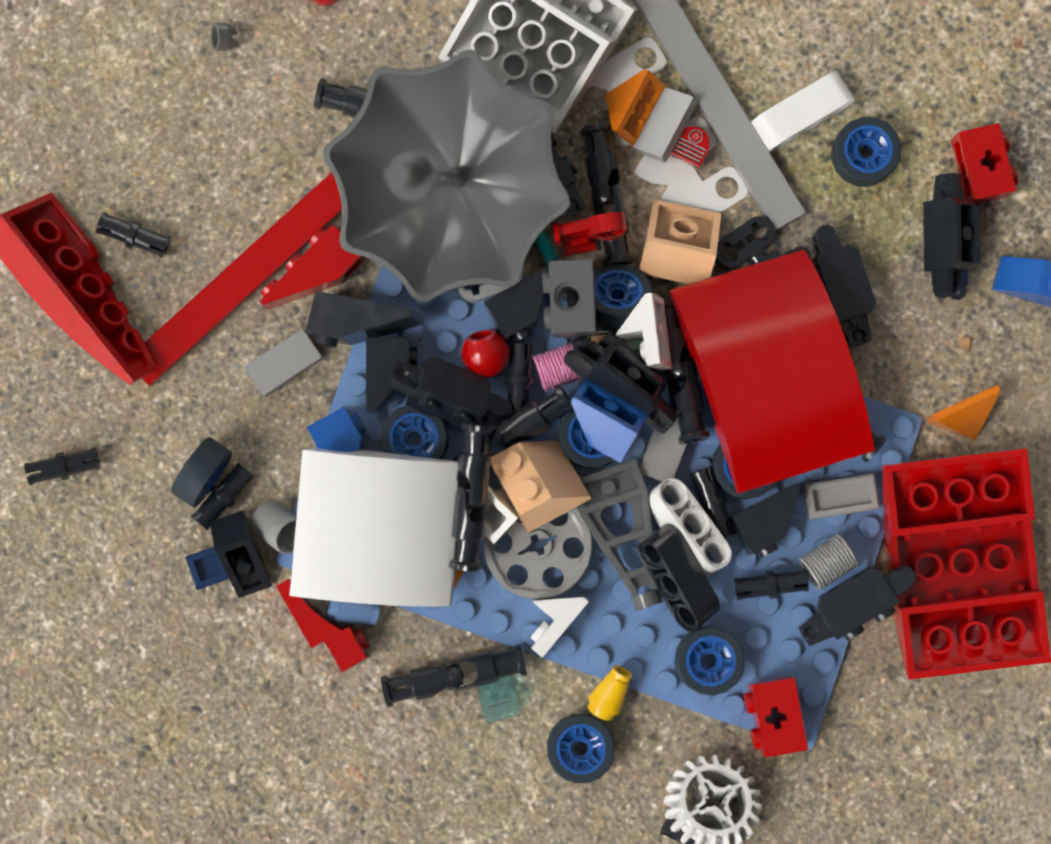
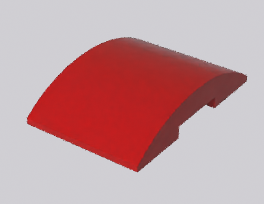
[669,250,875,494]
[882,448,1051,680]

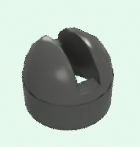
[211,23,238,51]

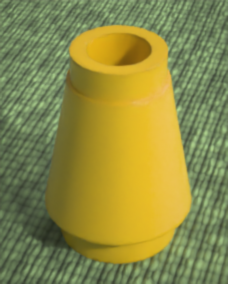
[587,665,632,721]

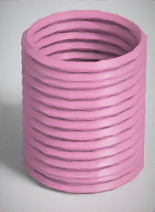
[533,343,581,392]

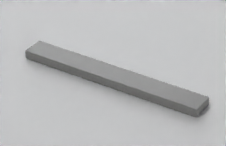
[633,0,806,232]

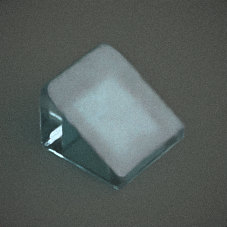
[476,676,520,723]

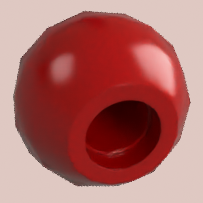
[461,329,510,378]

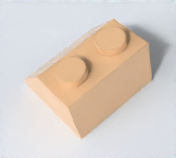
[639,199,721,285]
[491,441,591,533]

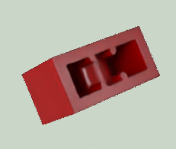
[950,123,1018,204]
[743,676,808,758]

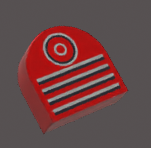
[670,126,710,169]

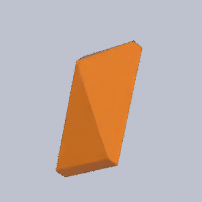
[605,69,669,147]
[926,385,1001,441]

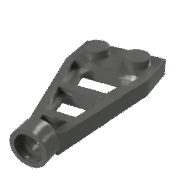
[577,459,663,611]

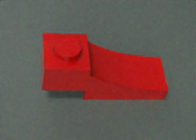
[276,579,371,672]

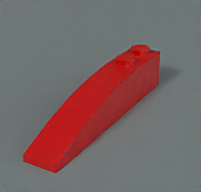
[0,192,157,385]

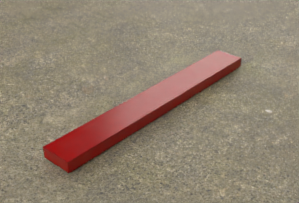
[142,172,342,387]

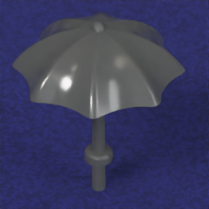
[323,49,570,303]

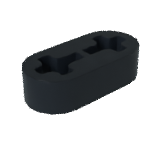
[715,216,775,270]

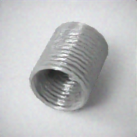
[251,501,297,554]
[799,534,858,590]

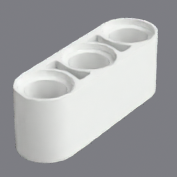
[751,70,855,152]
[648,478,732,576]

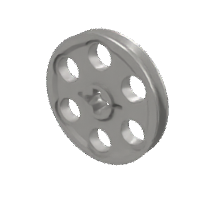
[484,508,591,599]

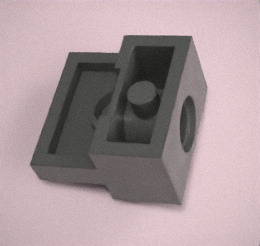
[542,259,597,342]

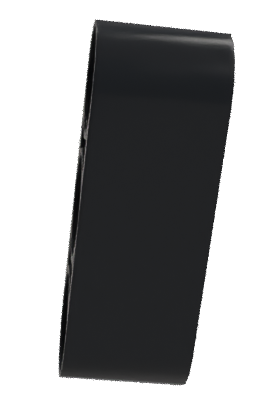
[638,524,720,632]

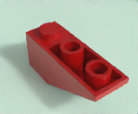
[259,224,366,310]

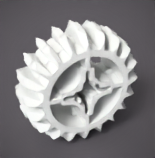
[663,754,762,844]

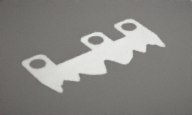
[588,37,748,213]

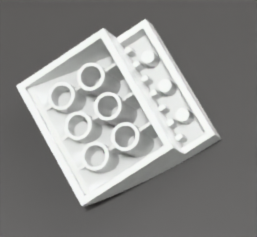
[438,0,638,133]
[290,448,458,607]

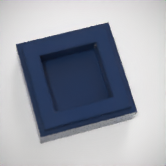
[185,547,229,590]

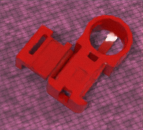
[552,212,628,257]

